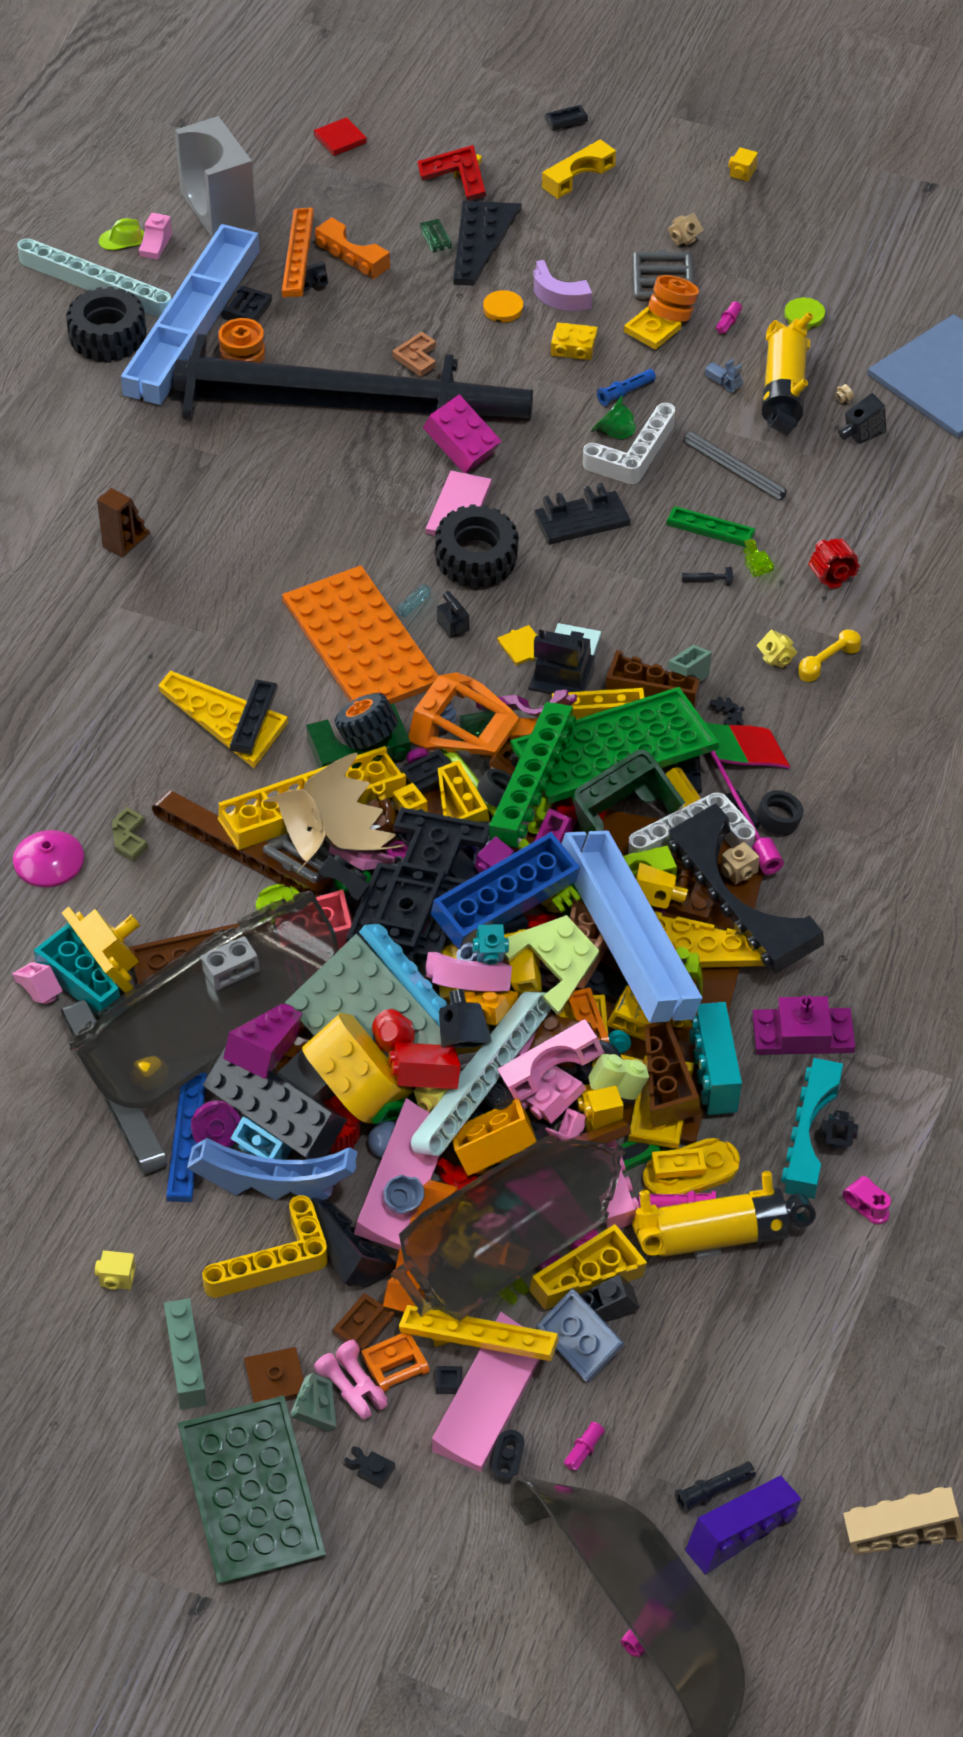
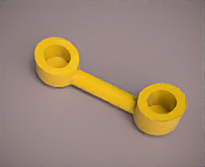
[798,629,861,682]

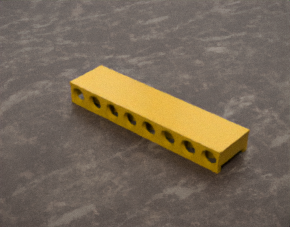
[218,746,406,850]

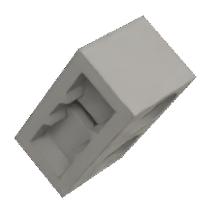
[201,936,260,991]

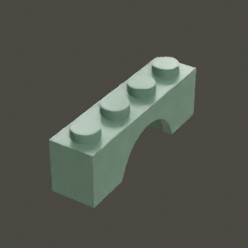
[164,1298,207,1410]

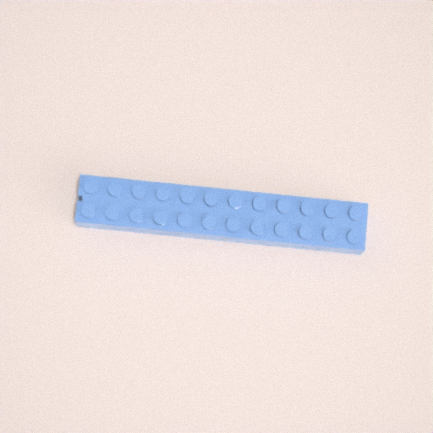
[121,224,260,405]

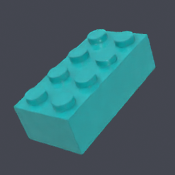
[689,1002,742,1115]

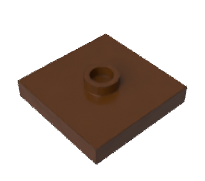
[244,1347,304,1403]

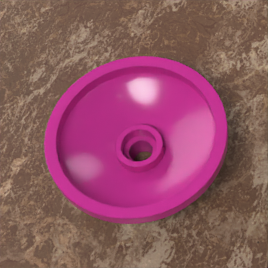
[13,830,84,888]

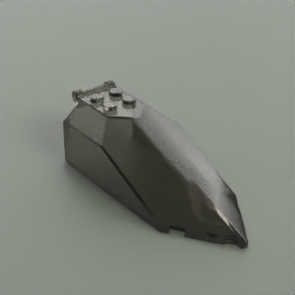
[390,1136,625,1321]

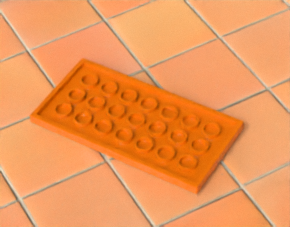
[282,565,438,704]

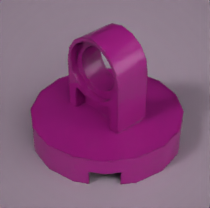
[191,1101,241,1148]

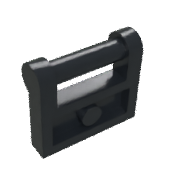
[221,286,272,322]

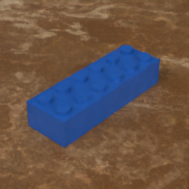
[431,832,580,950]

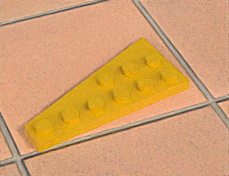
[159,671,288,768]
[654,911,765,967]

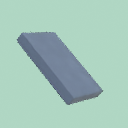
[536,1289,625,1382]

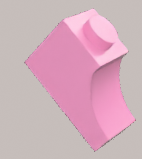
[139,213,172,260]
[12,962,62,1004]

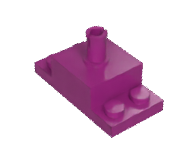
[752,995,855,1055]

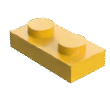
[651,1148,706,1179]

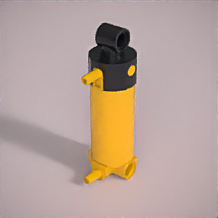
[761,312,813,436]
[632,1171,816,1257]

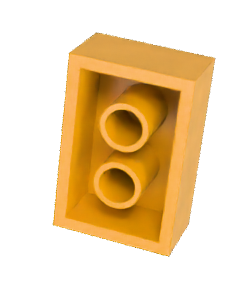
[452,1098,538,1176]

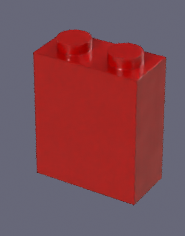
[388,1042,461,1089]

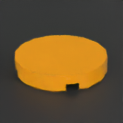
[483,290,523,323]

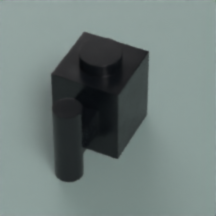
[437,591,470,638]

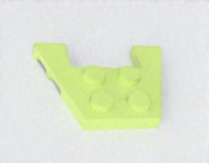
[504,915,599,1015]

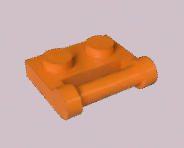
[361,1333,430,1392]

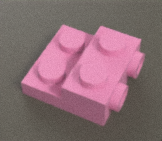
[520,1065,586,1123]

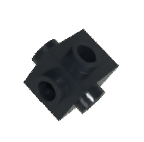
[821,1111,858,1148]

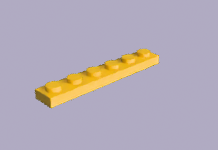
[399,1305,559,1361]

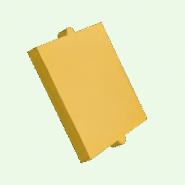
[497,625,537,666]

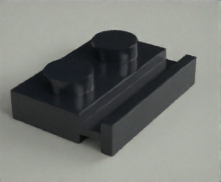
[401,749,451,794]

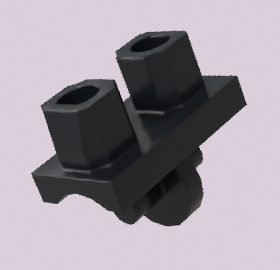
[303,261,328,292]

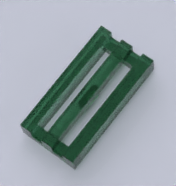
[420,219,452,253]

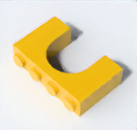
[439,929,542,1005]

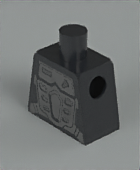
[838,393,887,444]

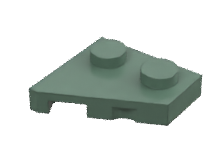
[290,1373,336,1432]

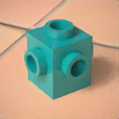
[472,924,509,965]

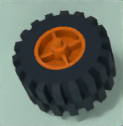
[334,693,398,749]

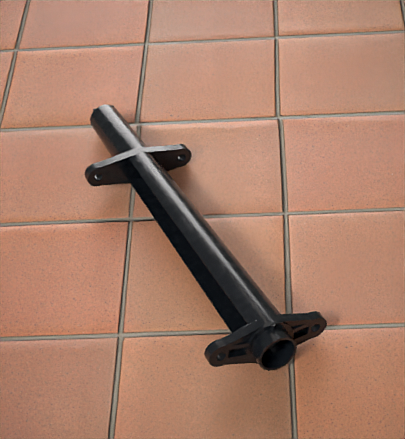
[173,334,533,420]

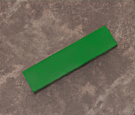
[666,506,756,548]

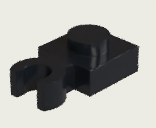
[344,1446,395,1489]

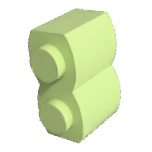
[588,1054,649,1100]

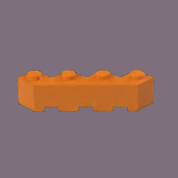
[383,1180,460,1312]

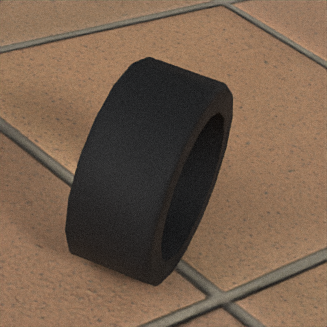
[477,768,512,808]
[756,790,804,834]

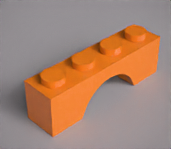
[315,217,390,279]

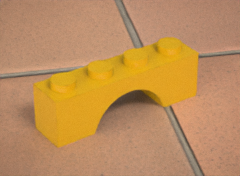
[542,139,616,199]

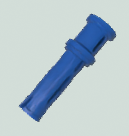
[597,369,656,406]

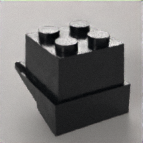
[528,631,595,694]

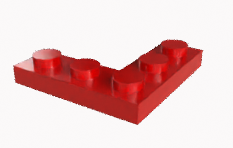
[417,145,487,201]

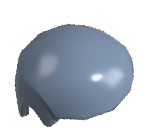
[367,1122,396,1157]
[383,1175,424,1215]

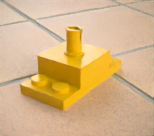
[62,907,141,995]

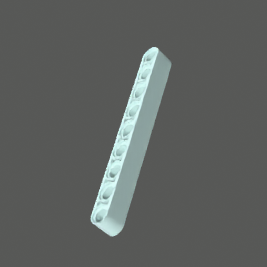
[17,239,171,318]
[411,992,551,1156]

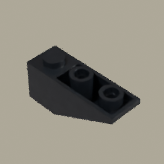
[551,1274,640,1322]

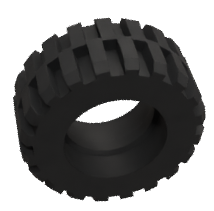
[66,287,147,362]
[434,504,519,588]

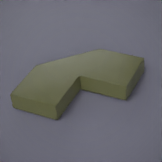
[112,807,149,862]

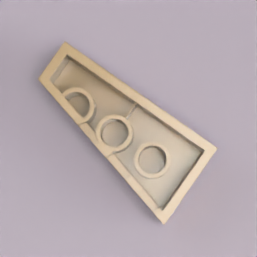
[843,1487,963,1555]

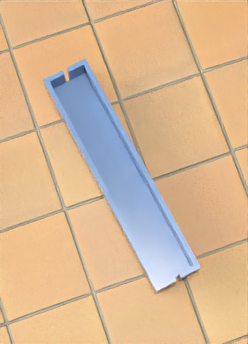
[562,831,702,1023]

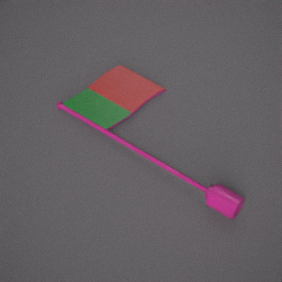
[705,722,790,875]

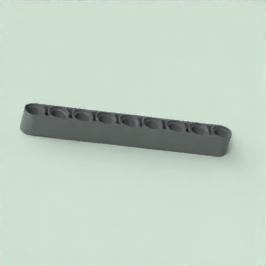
[61,1000,167,1175]

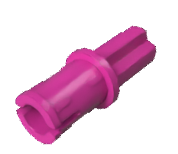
[716,301,742,334]
[564,1422,605,1471]

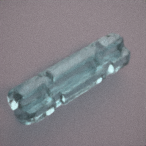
[397,584,431,617]

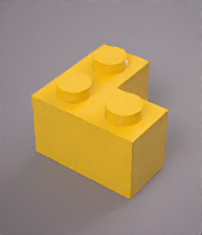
[576,1084,624,1132]

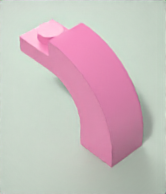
[426,952,512,991]

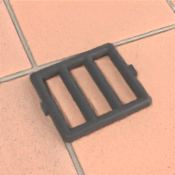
[633,250,694,300]
[263,827,353,883]

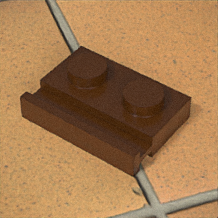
[332,1292,395,1353]

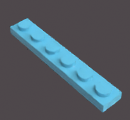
[359,924,447,1026]

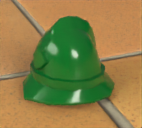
[591,395,636,439]

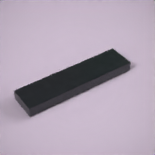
[230,679,278,755]

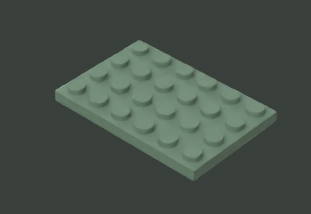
[285,934,441,1058]

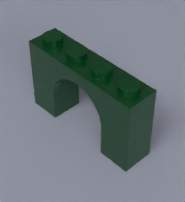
[306,703,411,769]

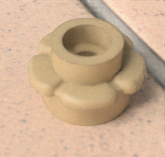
[836,384,855,404]

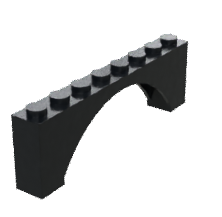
[668,803,824,974]

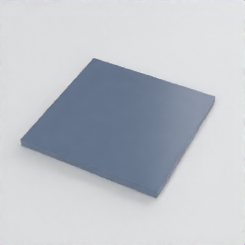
[867,314,963,438]

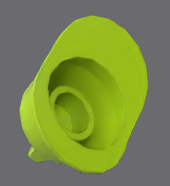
[99,218,144,250]

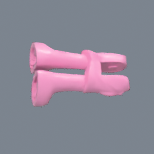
[314,1340,388,1420]

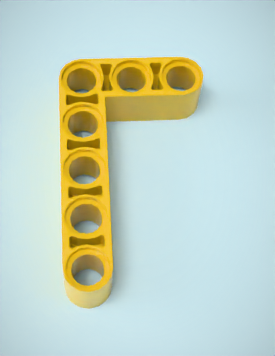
[202,1195,328,1298]

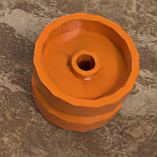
[648,275,699,322]
[219,318,265,362]

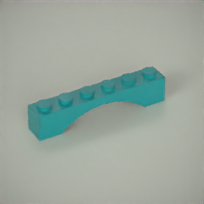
[781,1058,843,1199]

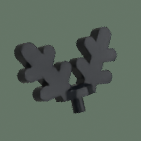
[710,696,745,725]

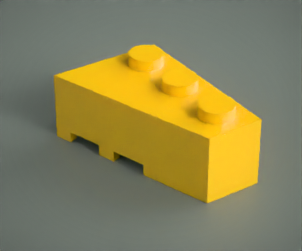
[438,760,489,822]

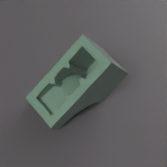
[668,645,712,682]

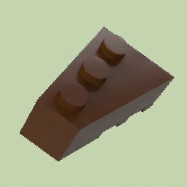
[97,488,150,558]

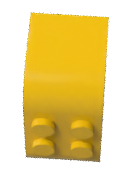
[302,1013,414,1123]

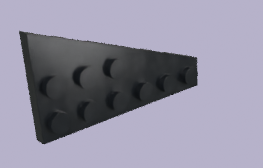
[453,201,522,286]

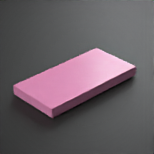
[426,471,492,542]

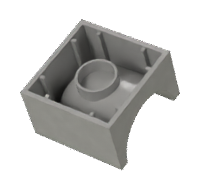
[175,116,256,237]

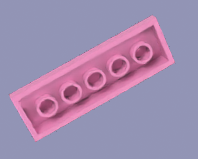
[354,1098,441,1250]
[432,1312,541,1472]

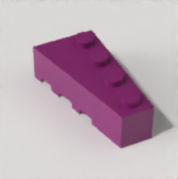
[223,1004,303,1079]

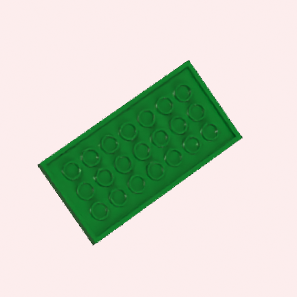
[511,687,719,804]

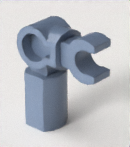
[705,359,743,393]

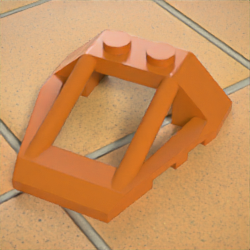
[408,672,520,755]

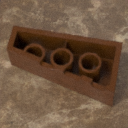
[606,650,700,709]
[645,1021,701,1128]

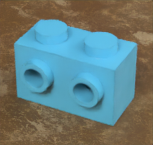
[230,1117,292,1160]

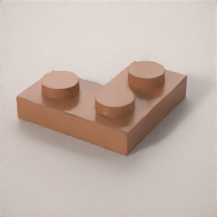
[392,332,436,377]

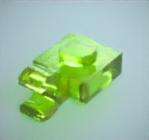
[743,539,774,577]

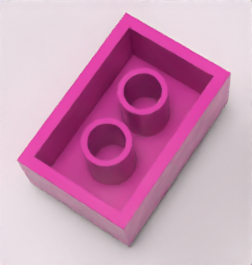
[423,394,501,473]

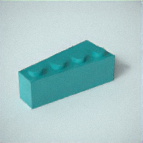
[34,922,121,1020]

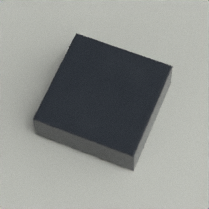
[435,1366,463,1394]

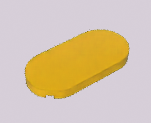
[643,1138,740,1194]

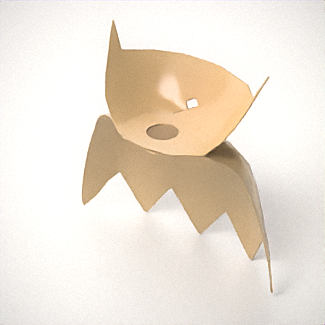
[262,753,404,873]

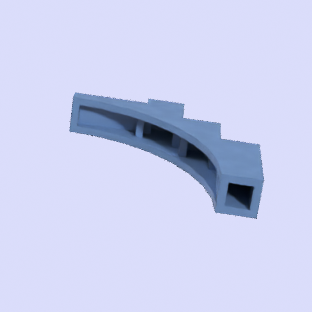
[187,1138,357,1200]

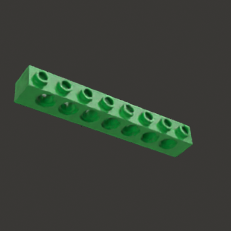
[489,702,576,848]

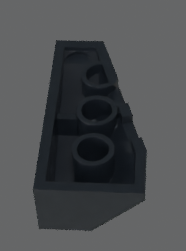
[311,1197,396,1287]

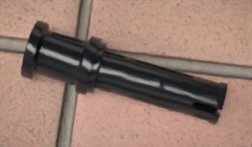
[675,1461,756,1513]

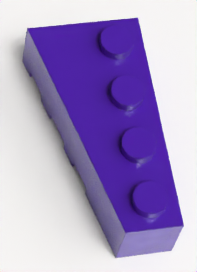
[685,1475,802,1575]

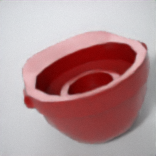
[372,1009,415,1054]

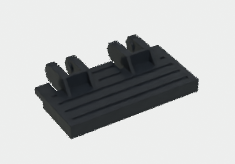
[535,483,631,545]

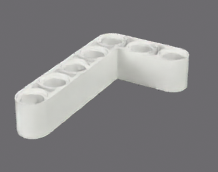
[583,403,675,484]
[628,793,755,854]

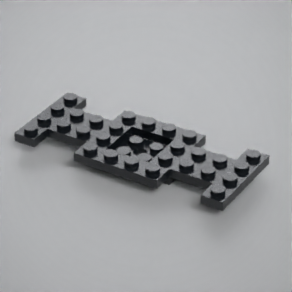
[346,807,490,972]

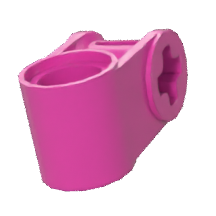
[842,1176,891,1225]

